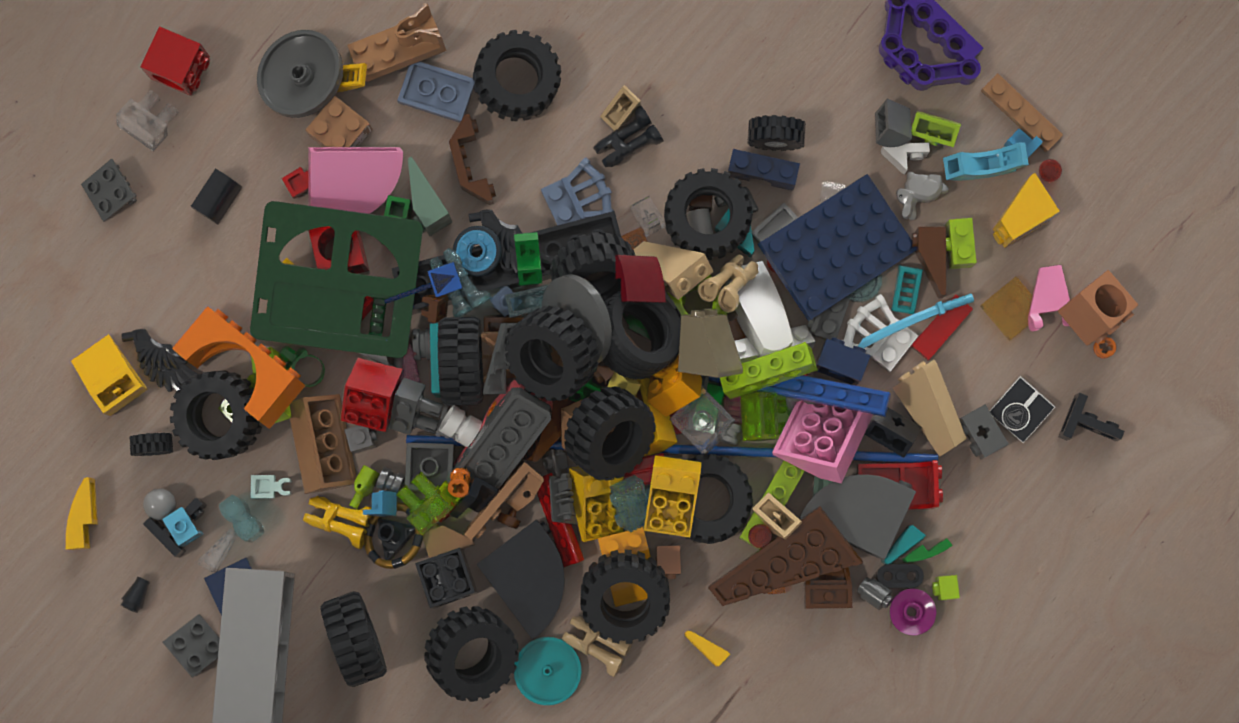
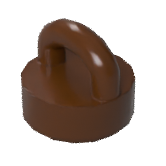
[497,507,521,529]

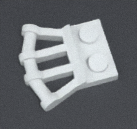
[842,294,918,373]

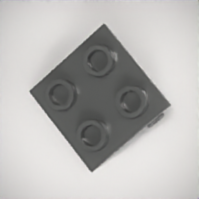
[81,159,137,222]
[549,473,578,525]
[162,614,220,678]

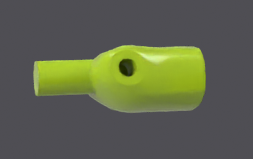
[349,465,380,509]

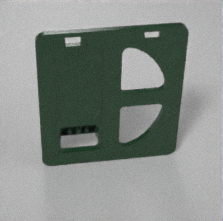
[250,201,423,358]

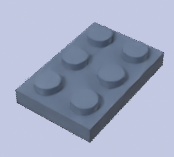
[397,61,475,123]

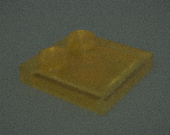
[980,276,1042,341]

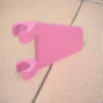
[1028,265,1070,332]

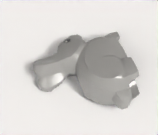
[896,172,949,220]

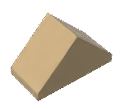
[600,85,641,131]
[752,492,802,539]

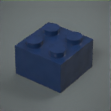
[816,337,871,386]

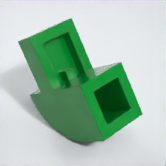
[514,232,543,285]

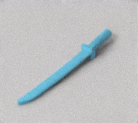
[858,293,974,349]

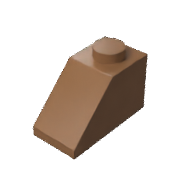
[423,523,475,558]

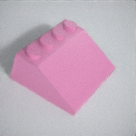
[772,400,873,484]

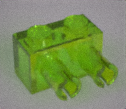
[740,392,787,441]
[396,471,461,535]

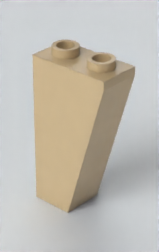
[633,241,713,300]
[893,360,967,457]

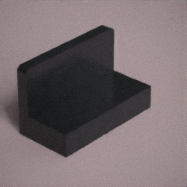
[449,476,499,519]

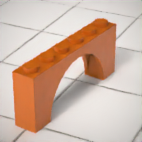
[172,306,306,429]

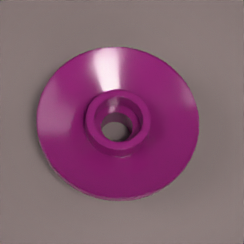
[889,589,936,636]

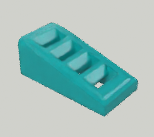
[891,265,923,314]
[881,525,926,565]

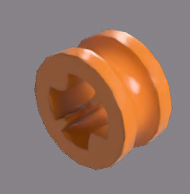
[1093,337,1116,359]

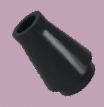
[121,577,150,613]

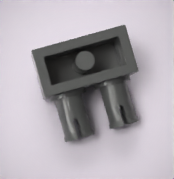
[388,378,443,435]

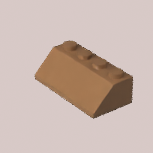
[290,394,357,494]

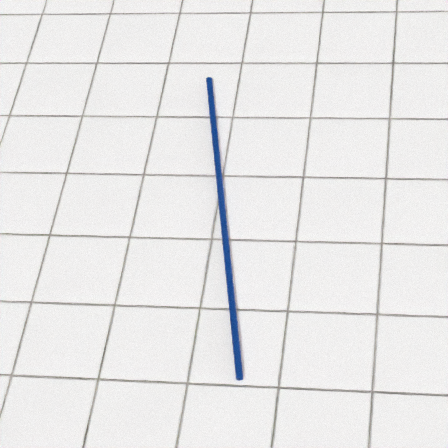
[406,435,938,463]

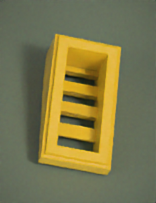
[337,63,367,92]
[684,630,730,667]

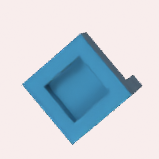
[1004,129,1043,158]
[363,490,397,516]

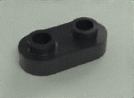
[876,564,924,588]

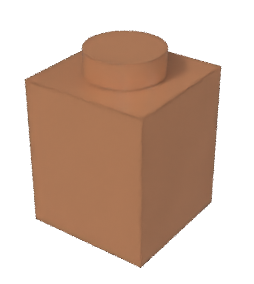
[656,546,681,579]

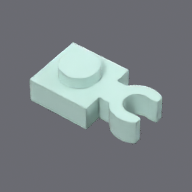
[251,475,292,499]

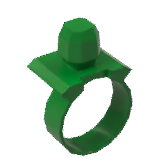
[279,346,325,387]

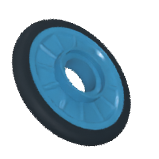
[453,226,502,276]

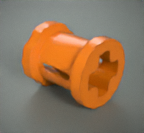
[448,468,471,498]

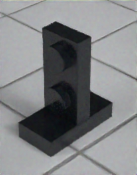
[1058,393,1125,441]
[143,498,207,558]

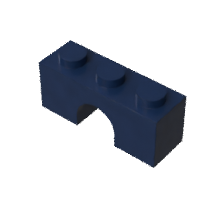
[728,149,800,191]

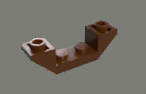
[449,114,496,205]

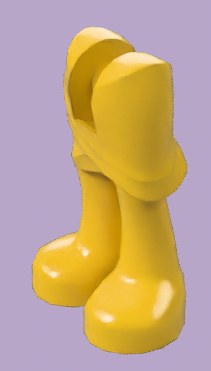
[303,496,372,549]

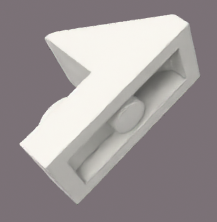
[881,143,930,175]

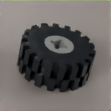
[747,115,806,151]

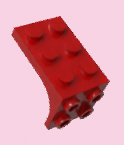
[857,460,943,510]

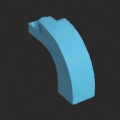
[943,142,1029,181]

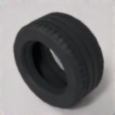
[602,290,681,379]

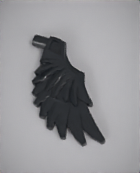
[469,209,553,273]
[121,329,198,392]

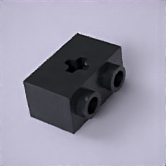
[864,407,922,458]

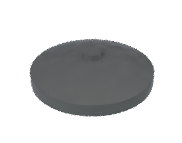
[257,30,343,118]
[542,275,612,363]

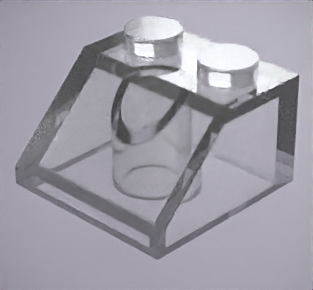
[669,387,735,455]

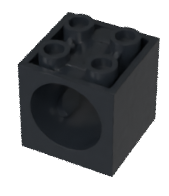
[415,548,478,609]

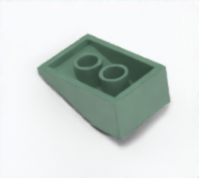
[408,156,452,236]

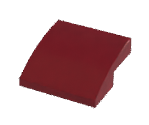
[615,255,666,303]

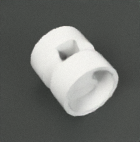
[439,405,482,447]

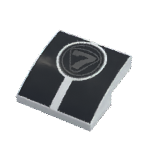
[989,376,1055,443]

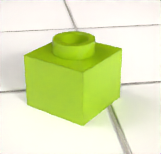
[932,575,960,600]

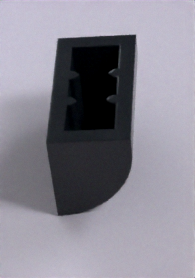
[191,168,242,225]

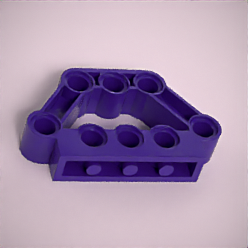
[879,0,984,91]

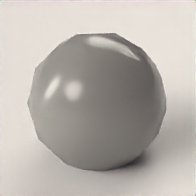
[143,488,176,521]

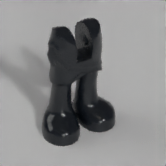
[593,106,664,167]

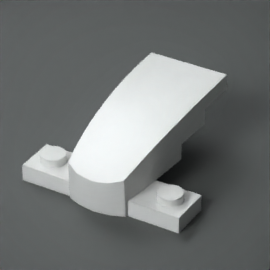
[725,261,815,364]

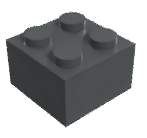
[405,443,455,492]

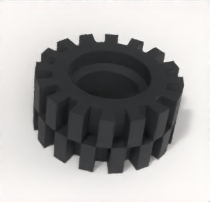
[129,433,173,456]

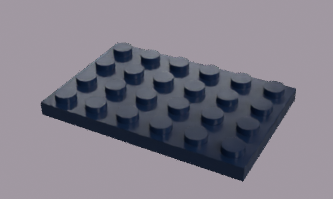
[757,174,917,321]

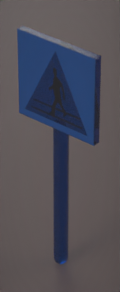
[384,262,462,303]

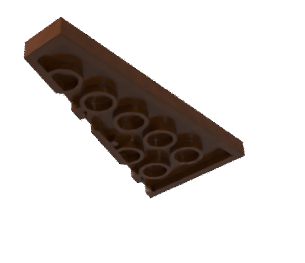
[708,506,863,606]

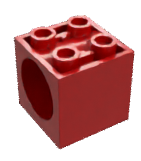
[140,26,210,96]
[308,226,369,274]
[341,358,403,432]

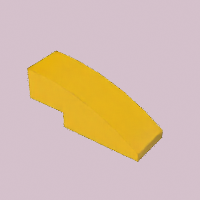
[65,477,98,550]

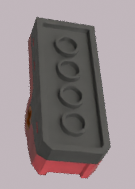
[453,380,553,489]

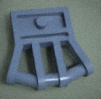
[541,157,614,225]

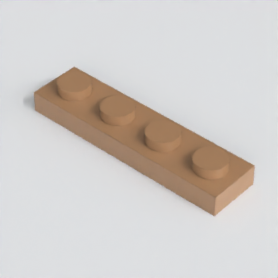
[981,73,1063,152]

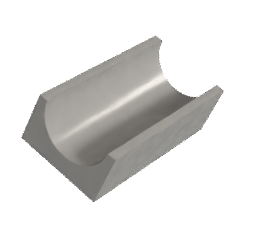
[212,568,295,723]

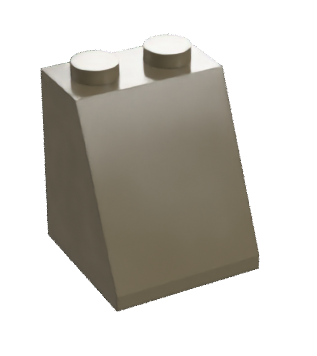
[678,309,743,378]

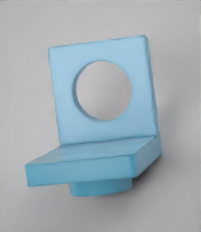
[162,507,204,547]

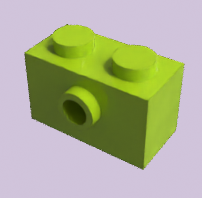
[911,111,961,148]
[945,218,977,269]

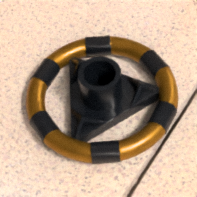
[364,502,424,569]

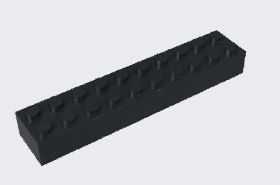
[392,211,621,315]

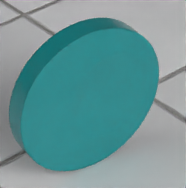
[514,637,582,705]

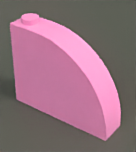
[308,147,403,214]

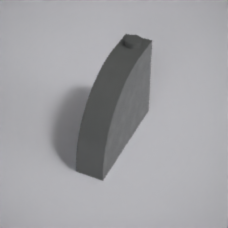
[799,475,916,560]

